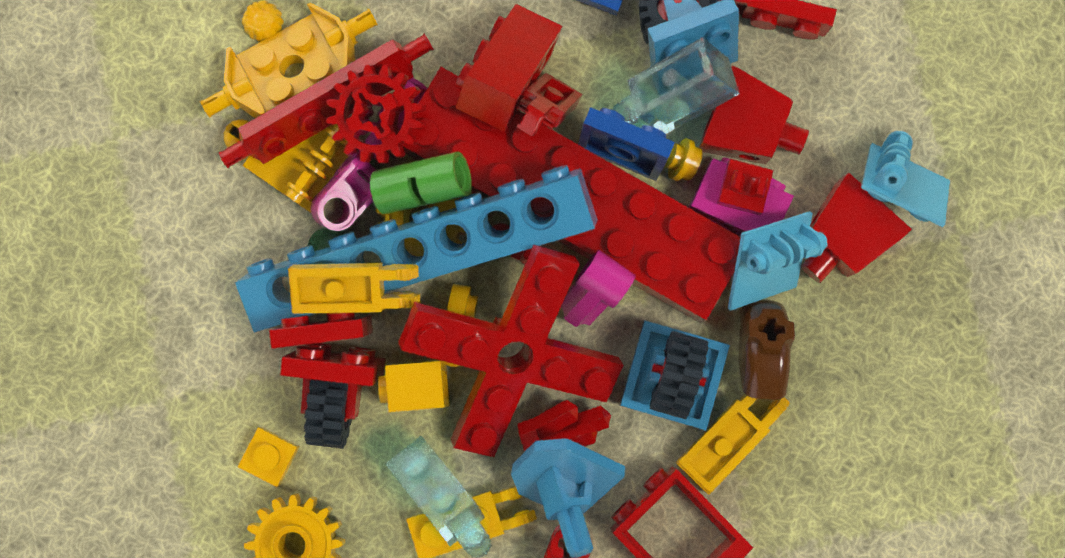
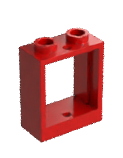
[610,466,753,558]

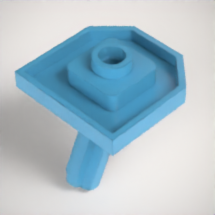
[511,438,625,558]

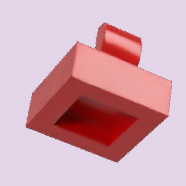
[717,159,774,216]

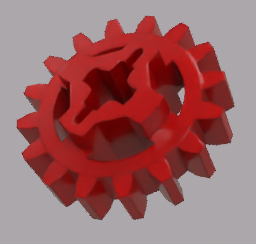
[326,64,426,163]

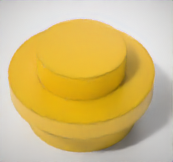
[665,138,703,181]

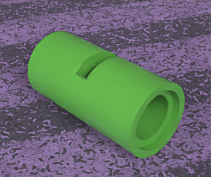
[370,151,472,214]

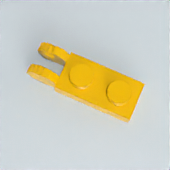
[288,263,421,314]
[675,394,790,495]
[406,486,537,558]

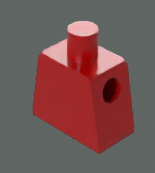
[698,65,809,164]
[801,173,912,283]

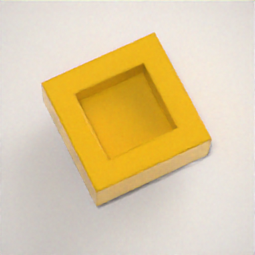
[238,427,300,487]

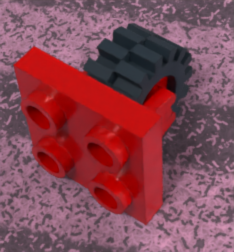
[280,343,386,449]

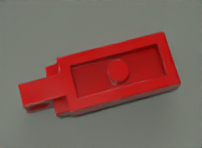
[517,72,583,137]

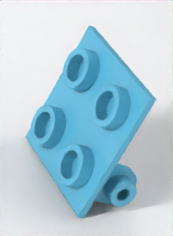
[861,131,950,227]
[728,211,827,311]

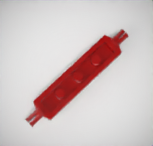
[218,33,434,169]

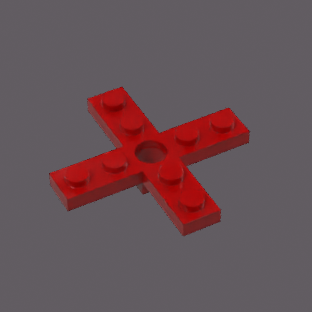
[398,245,624,457]

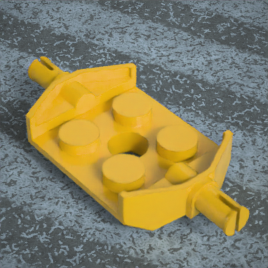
[200,2,378,118]

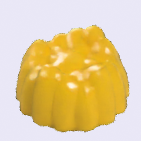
[242,0,284,42]

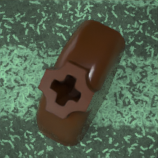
[738,300,795,400]

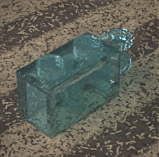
[611,37,740,134]
[385,436,492,558]

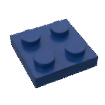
[578,107,675,181]

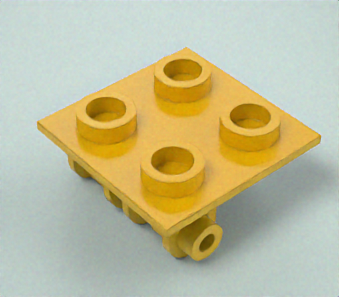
[243,124,350,213]

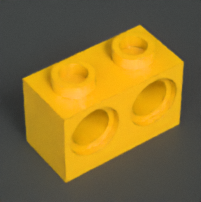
[378,361,450,412]

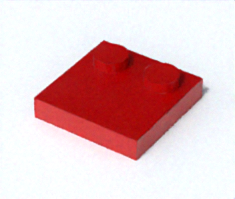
[269,313,373,349]

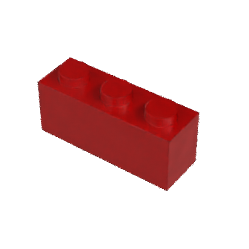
[455,4,563,132]

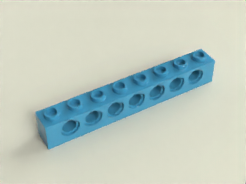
[235,165,597,333]

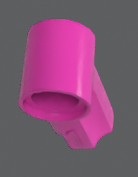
[561,250,636,327]

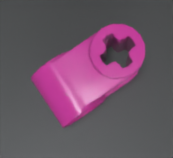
[310,150,377,231]

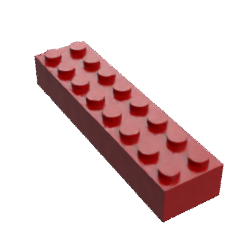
[402,66,741,323]

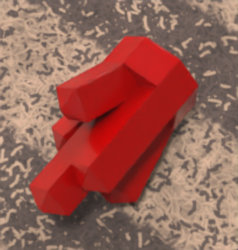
[517,399,611,451]

